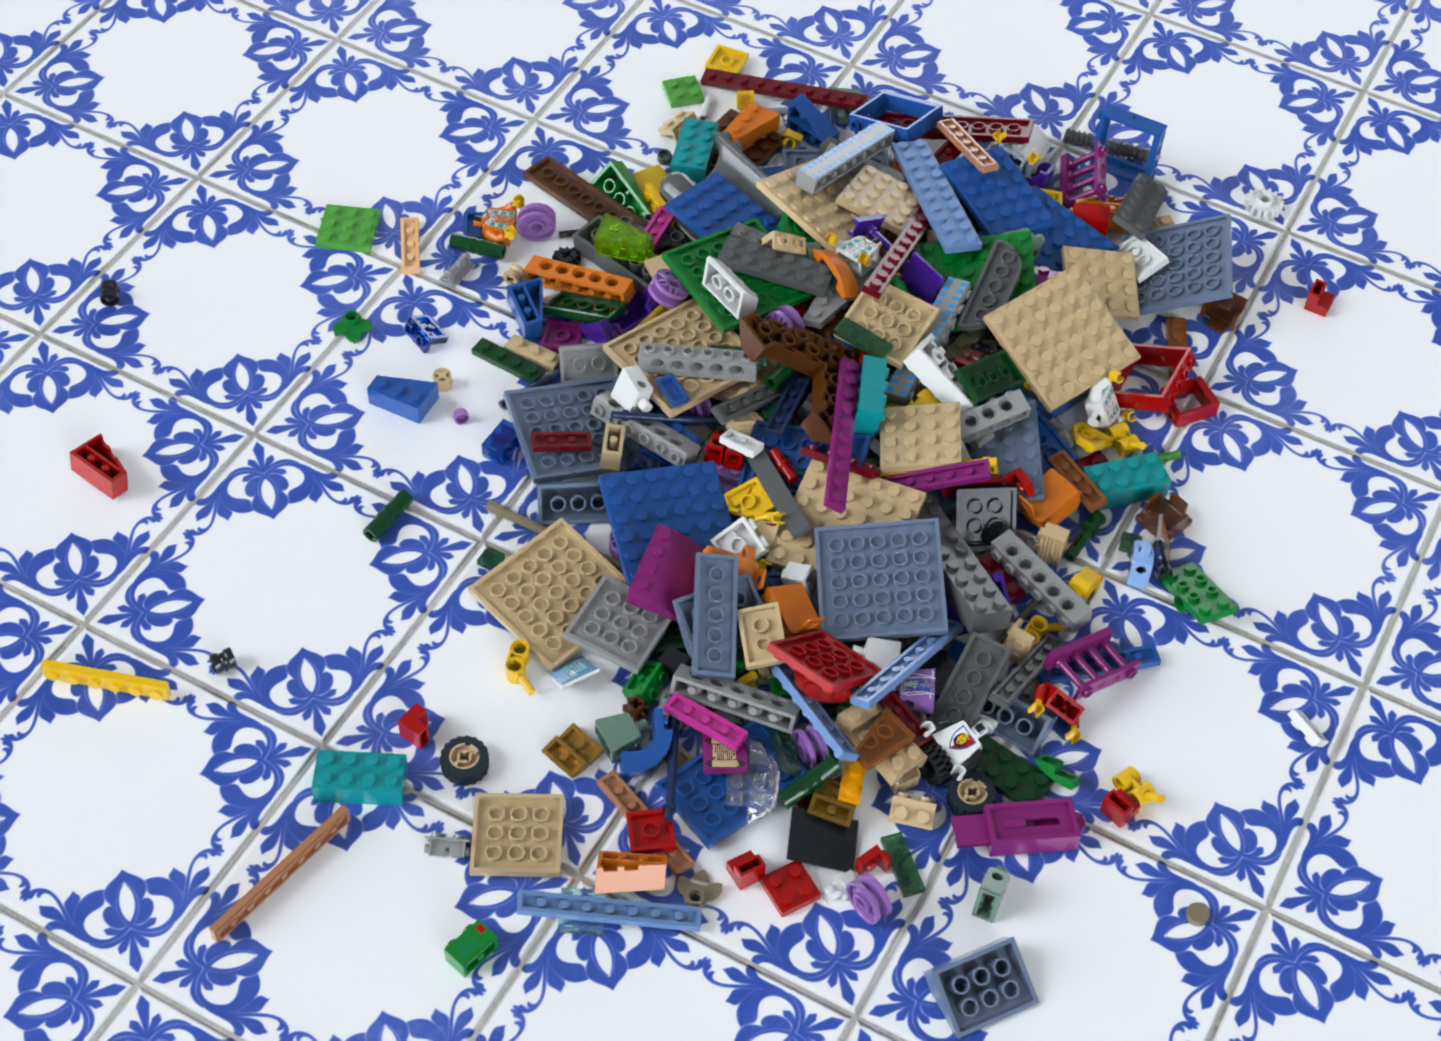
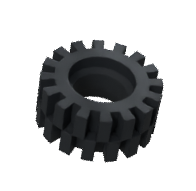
[917,742,953,786]

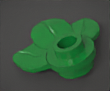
[334,310,372,343]

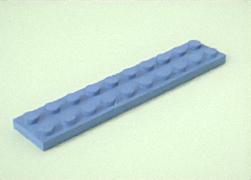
[891,140,982,254]

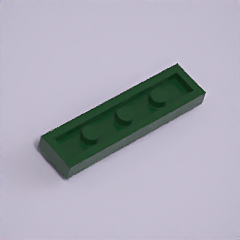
[471,337,545,384]

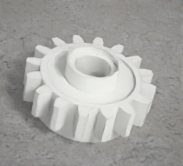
[1243,187,1284,221]

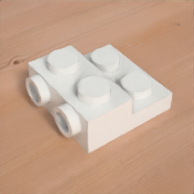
[710,516,769,561]

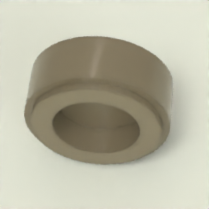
[1186,902,1210,926]

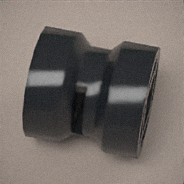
[100,280,120,307]
[209,647,237,675]

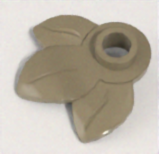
[677,869,723,908]

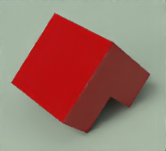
[1303,279,1335,317]
[398,703,430,750]
[1100,788,1141,828]
[726,850,766,890]

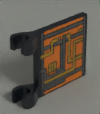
[1151,514,1173,578]

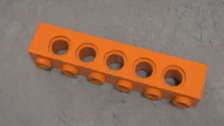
[524,255,635,305]

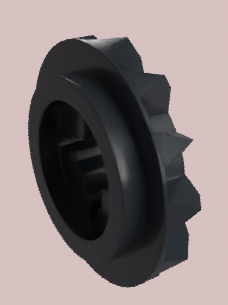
[552,246,581,266]

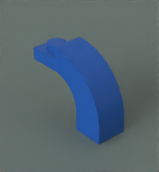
[619,708,673,778]

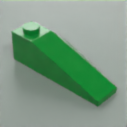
[590,160,652,220]

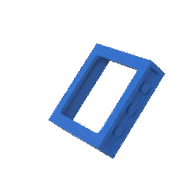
[849,90,943,143]
[1090,103,1168,182]

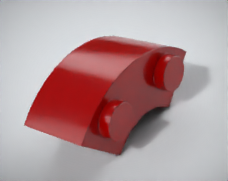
[794,671,853,703]

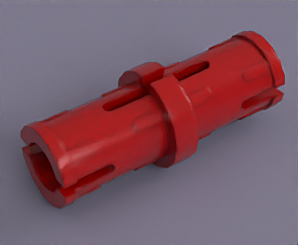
[768,447,799,485]

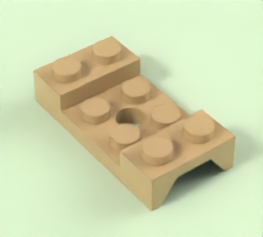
[835,703,928,786]

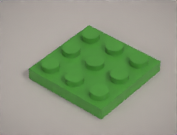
[315,204,381,253]

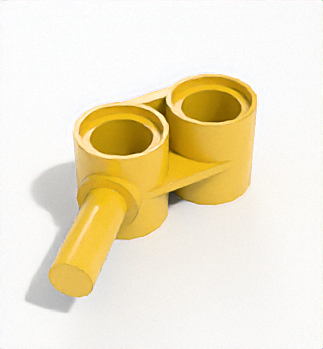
[1104,421,1146,457]
[1064,566,1104,610]
[1024,615,1065,649]
[505,639,536,696]
[1112,766,1165,808]

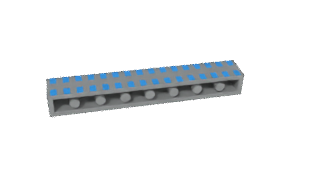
[795,121,895,195]
[884,276,972,406]

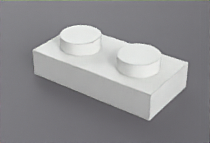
[719,428,764,458]
[1287,709,1329,748]

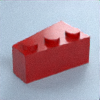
[69,433,128,500]

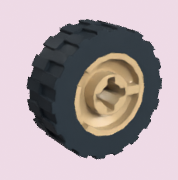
[440,735,489,786]
[946,771,997,816]

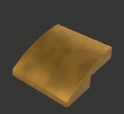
[541,723,605,779]
[807,779,857,828]

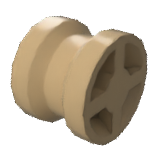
[503,264,526,285]
[432,368,453,392]

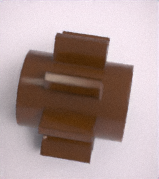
[622,695,649,723]

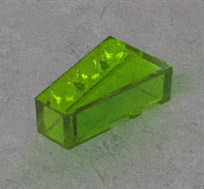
[594,213,654,263]

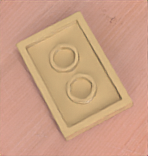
[737,602,785,671]

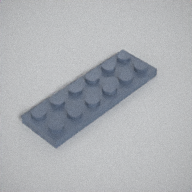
[691,552,738,680]

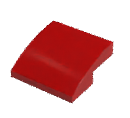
[1072,202,1111,237]

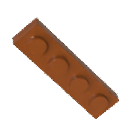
[1166,317,1187,377]
[1047,449,1108,513]

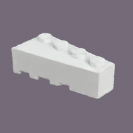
[903,333,974,414]

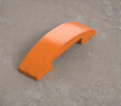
[810,248,859,301]

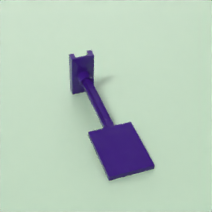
[848,214,945,305]

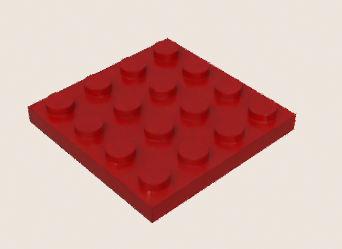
[767,629,882,694]

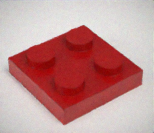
[626,808,676,854]
[759,861,822,917]

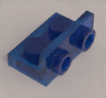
[405,314,448,353]

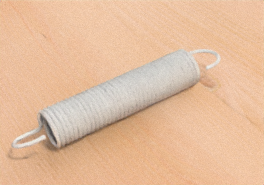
[699,94,713,121]

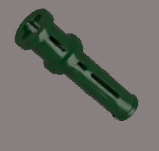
[1064,510,1106,562]

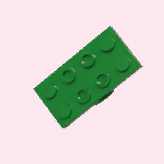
[1158,562,1238,625]

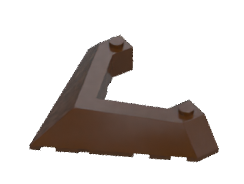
[739,313,860,444]

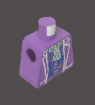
[893,668,935,714]

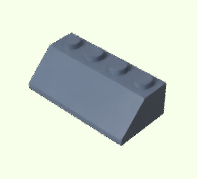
[537,480,609,525]
[981,682,1058,756]

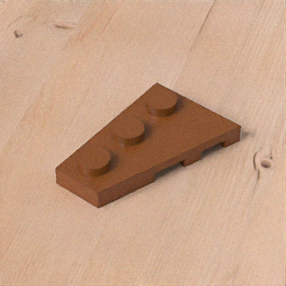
[855,706,916,771]

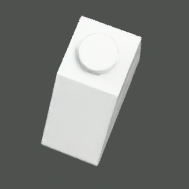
[781,561,818,599]

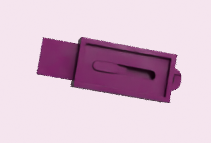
[951,797,1086,857]

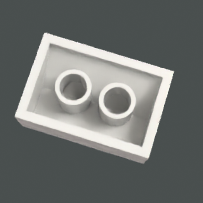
[1006,124,1051,174]
[702,256,758,320]

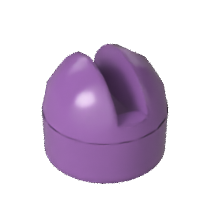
[453,408,470,425]

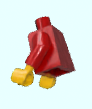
[1027,681,1085,744]

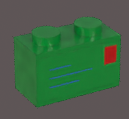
[444,919,499,978]

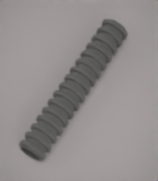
[1063,127,1150,163]

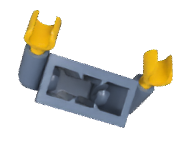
[993,129,1041,178]

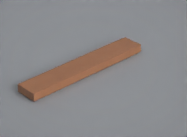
[937,118,999,174]
[596,770,695,877]

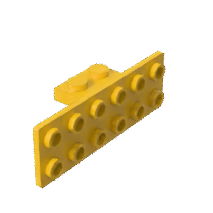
[632,165,690,243]

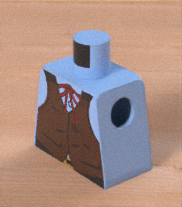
[1126,540,1154,589]

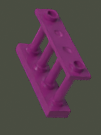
[1059,140,1108,209]
[1043,627,1141,701]

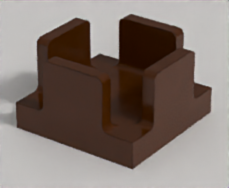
[1199,292,1248,334]
[1135,491,1193,541]

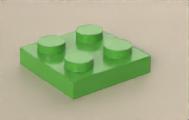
[662,75,705,108]

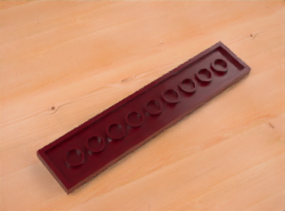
[855,112,1034,144]

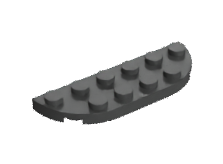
[957,238,1022,331]

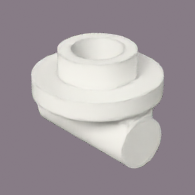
[974,713,999,735]

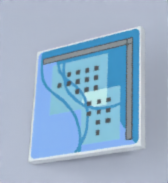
[545,655,600,688]

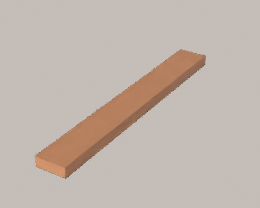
[209,805,351,943]

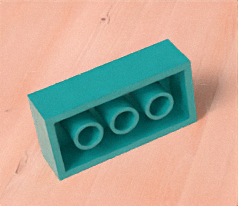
[670,117,719,183]
[854,354,890,442]
[1082,451,1171,511]
[311,750,408,806]

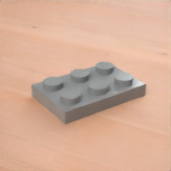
[559,343,619,384]

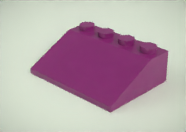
[626,524,703,622]

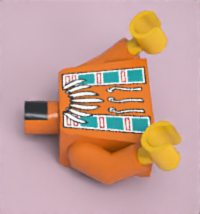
[473,194,525,246]

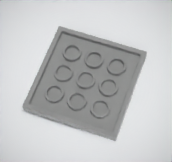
[563,574,673,675]

